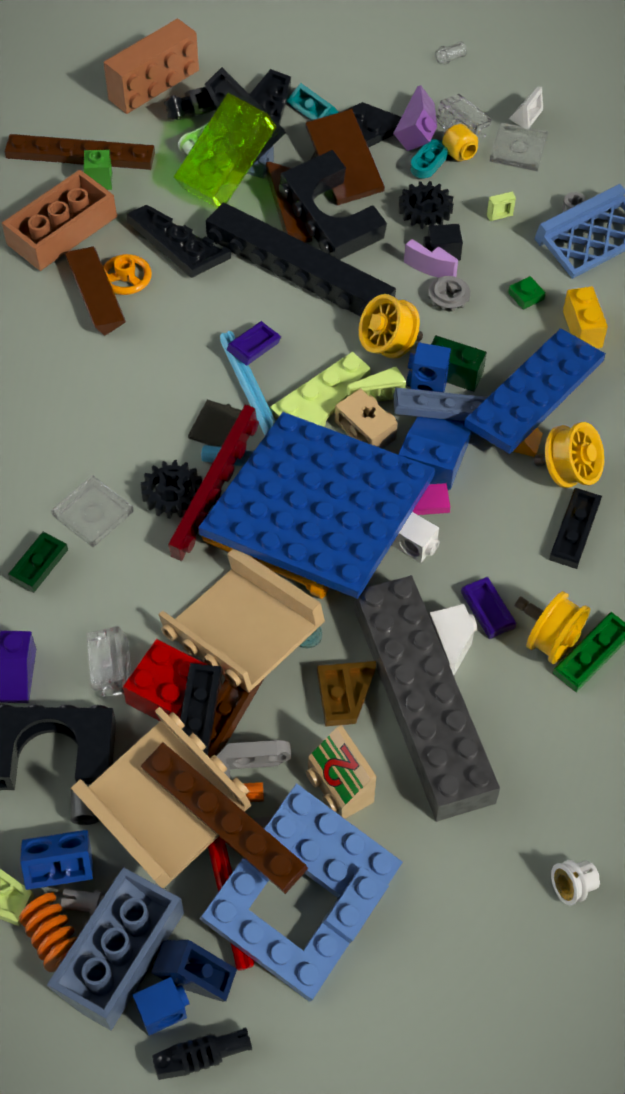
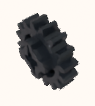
[399,181,454,229]
[141,460,202,519]

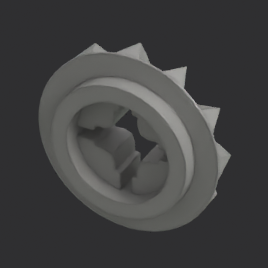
[429,276,470,312]

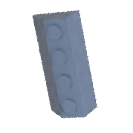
[47,867,185,1031]

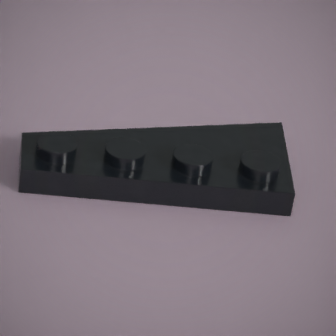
[204,67,286,167]

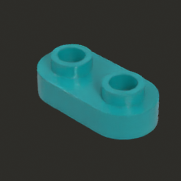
[410,139,448,179]

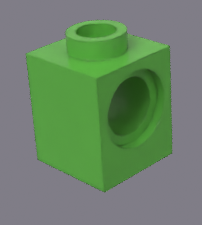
[84,150,113,190]

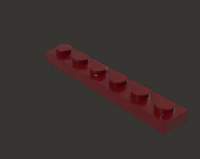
[168,404,259,561]

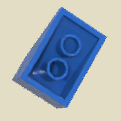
[398,417,473,490]

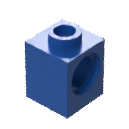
[133,977,190,1036]

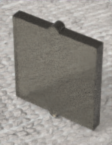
[188,399,242,447]

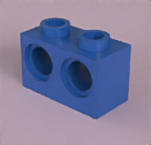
[406,342,451,392]
[20,830,93,890]

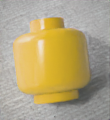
[442,124,479,162]

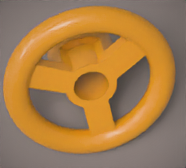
[103,254,152,295]

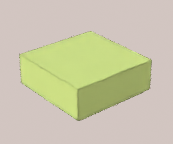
[487,191,516,221]

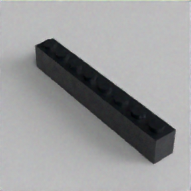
[205,202,396,317]

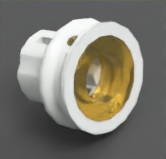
[551,860,600,906]

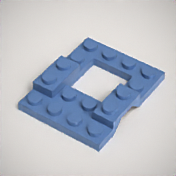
[200,783,403,1002]

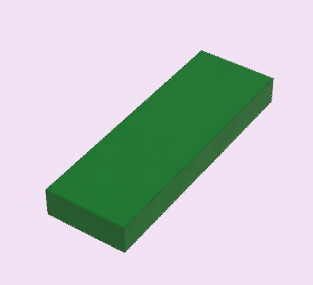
[553,612,625,693]

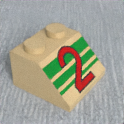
[306,725,377,819]

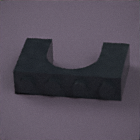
[279,150,387,260]
[0,704,116,790]

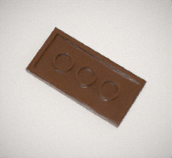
[306,109,385,205]

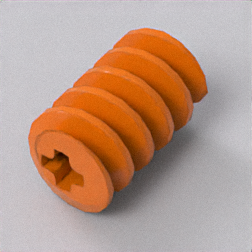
[19,892,77,972]

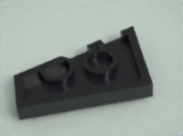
[249,69,291,125]

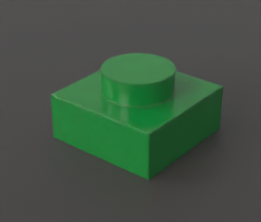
[508,276,546,310]

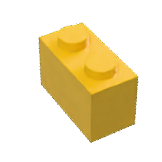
[563,286,608,348]

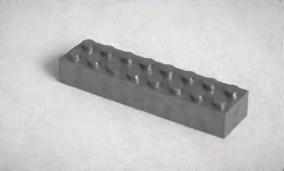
[354,575,500,822]

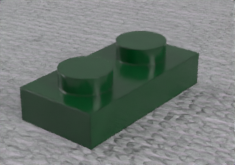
[8,531,68,593]

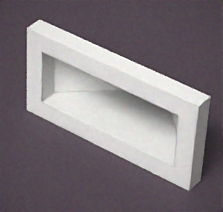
[509,87,543,129]

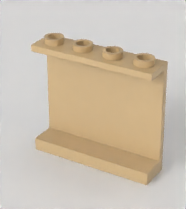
[158,549,325,693]
[71,707,252,889]

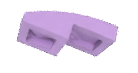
[404,239,458,278]

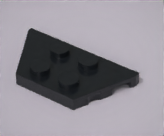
[345,102,401,148]

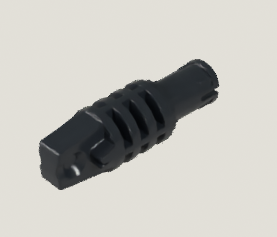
[152,1027,252,1080]

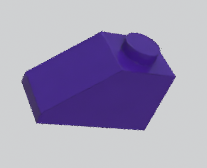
[0,630,37,703]

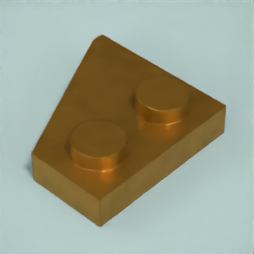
[317,661,376,727]

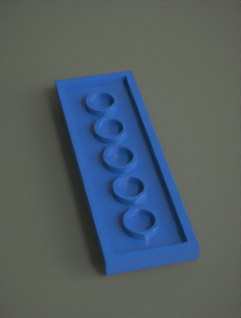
[464,328,606,454]

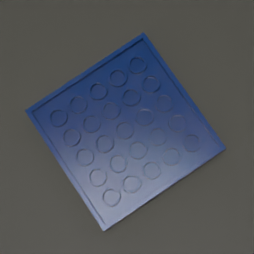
[199,412,435,599]

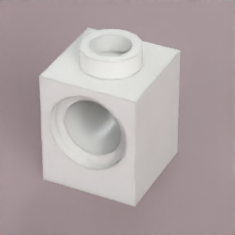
[392,512,440,563]

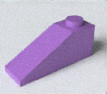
[393,85,437,151]

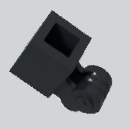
[164,86,218,120]

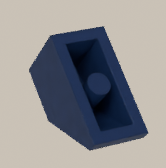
[151,940,237,1002]

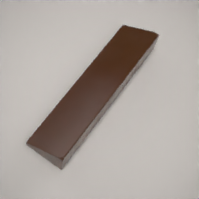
[266,162,312,242]
[65,246,126,336]

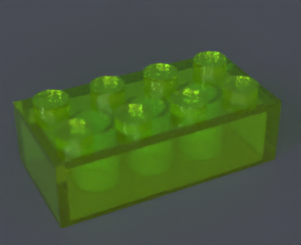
[173,93,276,208]

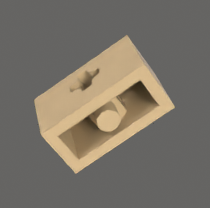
[335,388,398,449]

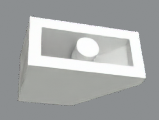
[429,604,477,675]

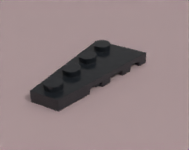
[126,205,232,278]

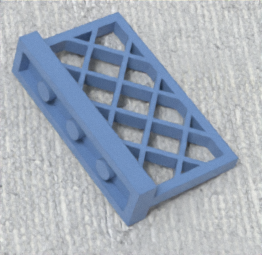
[534,184,625,279]

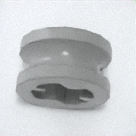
[562,192,586,212]

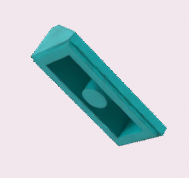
[286,82,339,121]

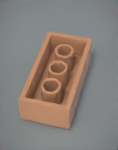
[103,18,199,114]
[2,170,117,271]

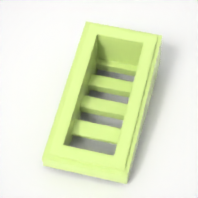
[347,366,406,402]

